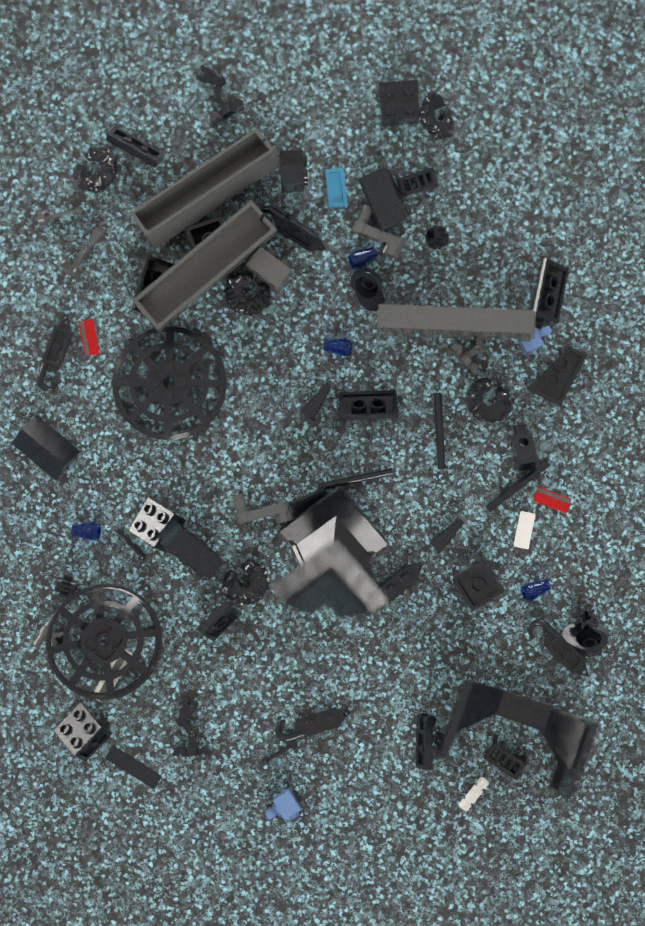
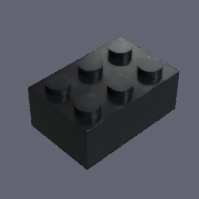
[157,518,224,580]

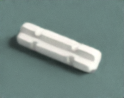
[459,777,489,811]

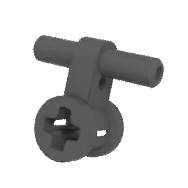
[33,612,72,648]

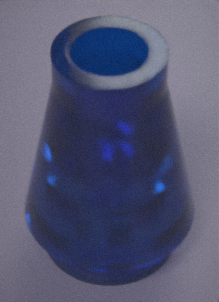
[348,246,378,269]
[324,338,352,357]
[71,522,101,541]
[521,579,551,601]

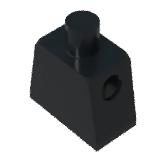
[510,424,538,472]

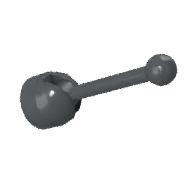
[36,207,83,226]

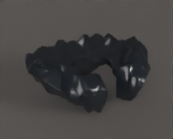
[419,91,454,139]
[73,146,118,192]
[224,271,271,316]
[466,378,511,423]
[222,559,270,606]

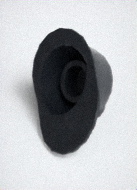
[351,268,385,312]
[562,623,608,657]

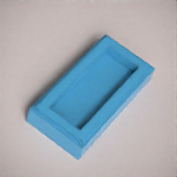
[325,168,348,208]

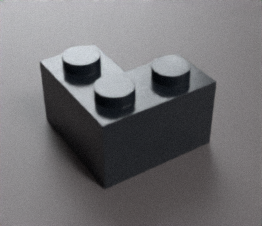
[280,150,308,193]

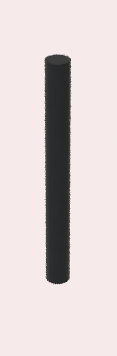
[434,393,445,469]
[486,460,550,512]
[317,468,394,490]

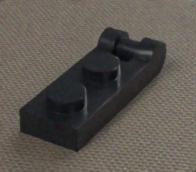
[416,713,437,770]

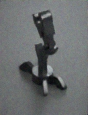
[196,66,245,127]
[172,696,212,756]

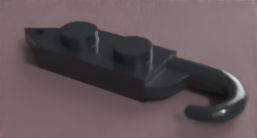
[260,206,326,252]
[37,317,73,391]
[370,562,423,614]
[528,619,589,676]
[275,707,350,742]

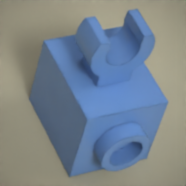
[516,325,552,355]
[265,787,301,820]

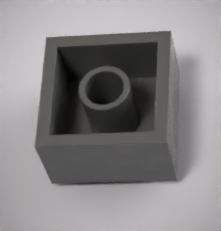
[247,246,292,294]

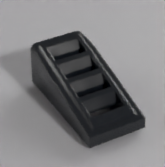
[396,167,438,198]
[299,384,331,420]
[429,519,464,554]
[484,742,528,780]

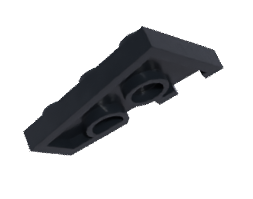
[526,347,587,407]

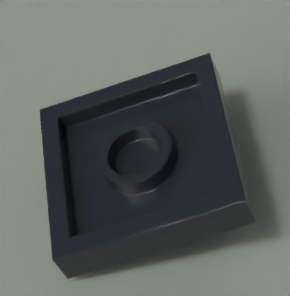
[452,558,506,612]
[197,601,241,641]

